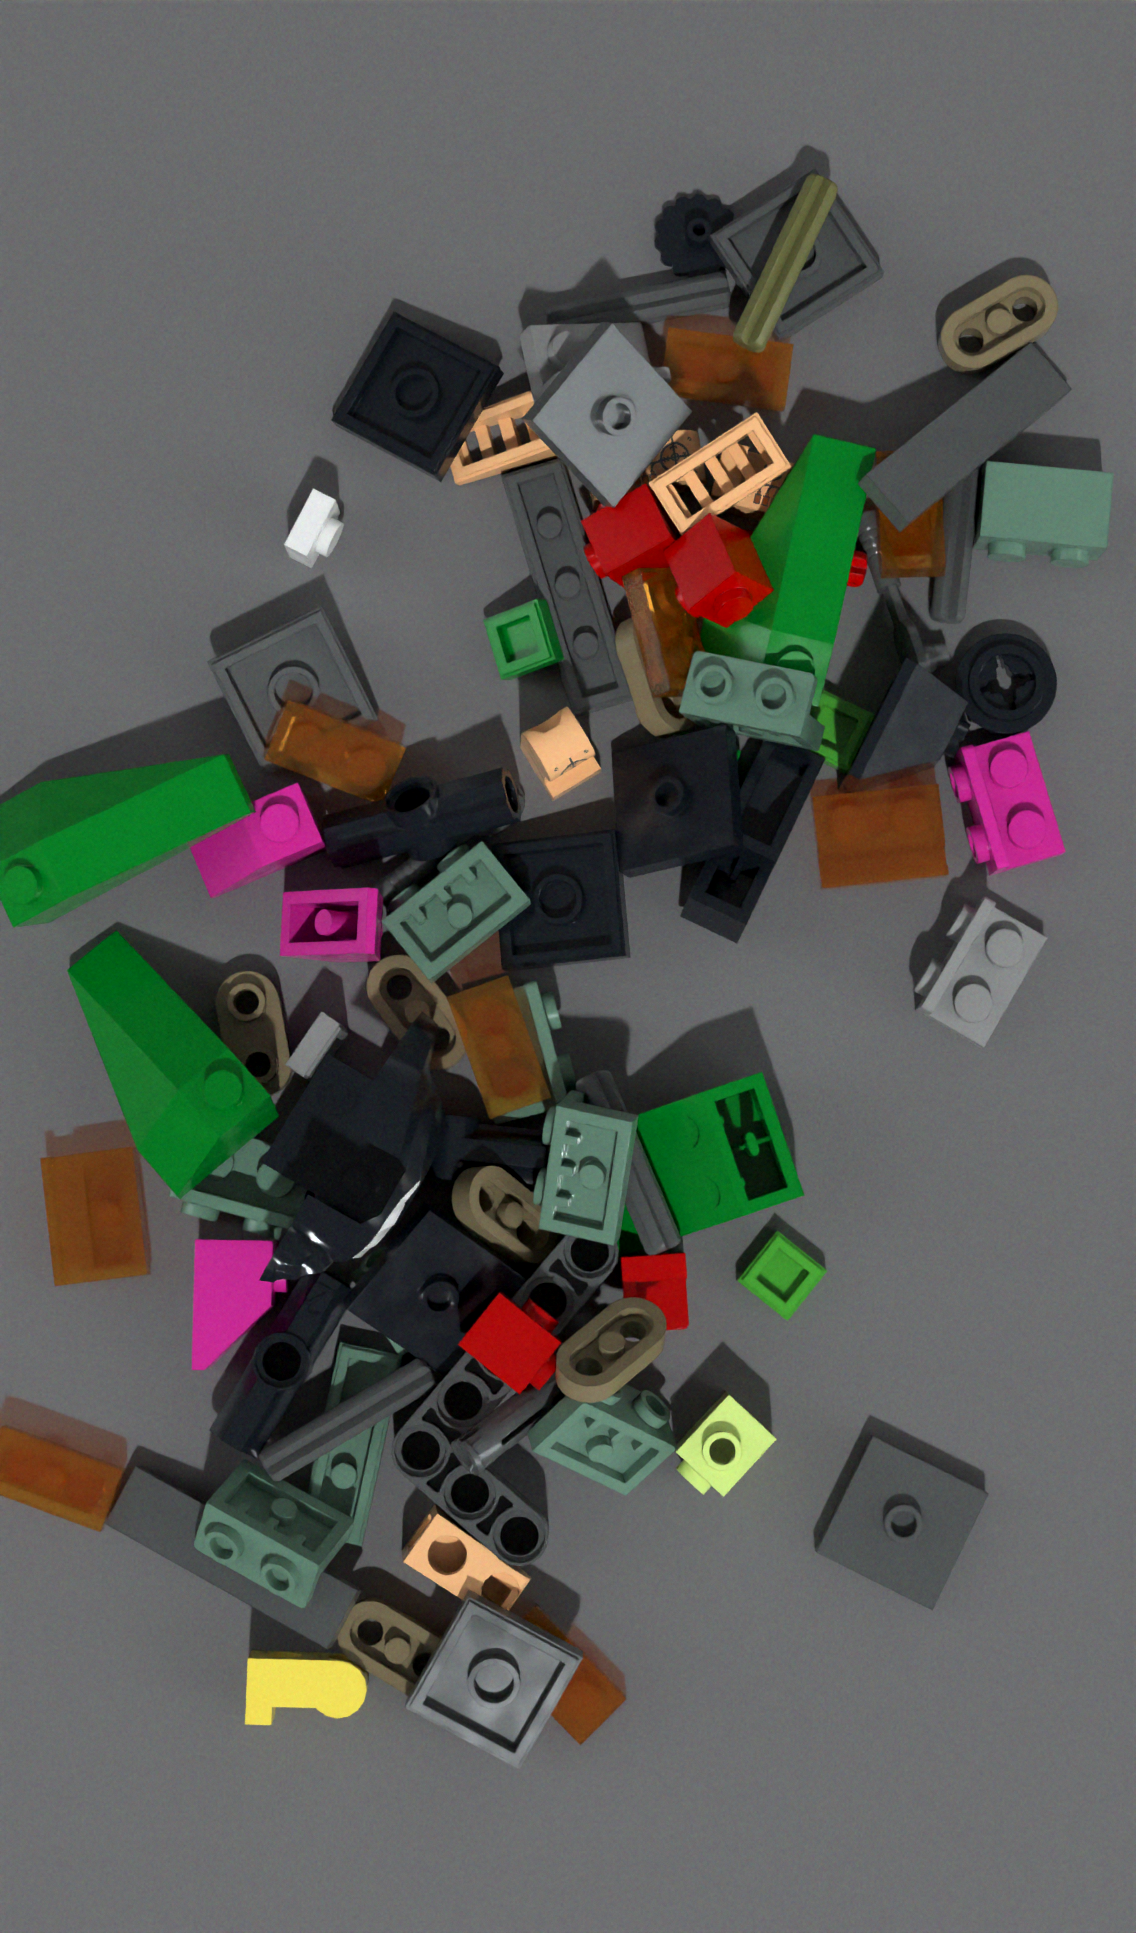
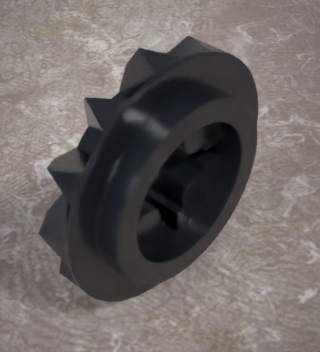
[956,633,1057,734]

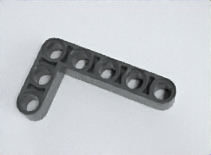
[391,1235,619,1566]

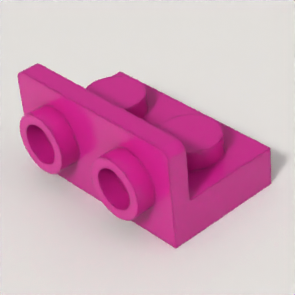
[948,731,1066,876]

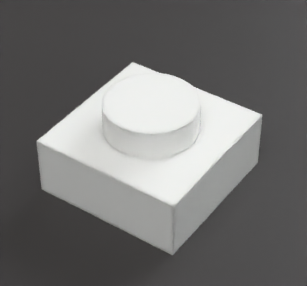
[284,489,344,568]

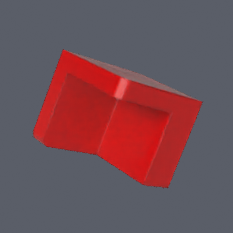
[620,1252,689,1331]

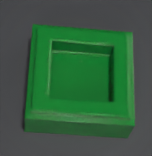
[483,599,565,680]

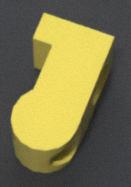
[245,1650,369,1725]

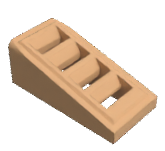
[450,390,558,486]
[649,412,792,535]

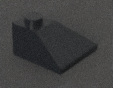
[838,658,971,796]

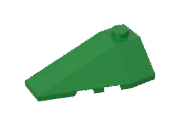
[695,433,876,707]
[0,754,256,928]
[67,930,279,1199]

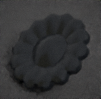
[654,194,734,278]

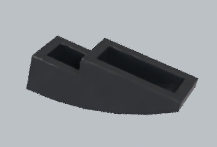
[680,740,825,943]

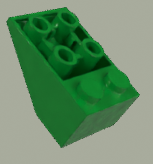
[617,1072,804,1257]

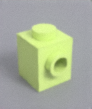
[675,1391,777,1497]

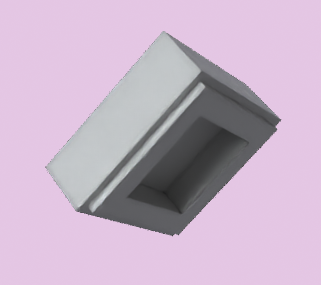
[285,1011,349,1081]

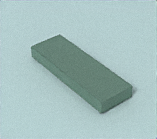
[307,1341,404,1546]

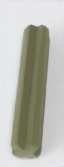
[733,174,838,353]

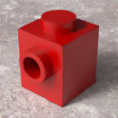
[581,483,682,591]
[663,513,774,628]
[458,1291,562,1395]

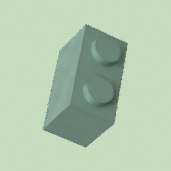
[973,461,1114,568]

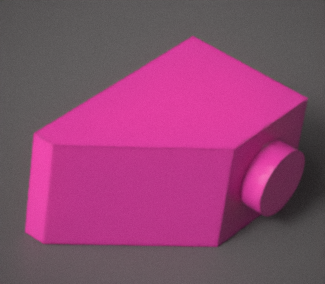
[190,782,327,899]
[280,887,383,963]
[192,1239,289,1370]

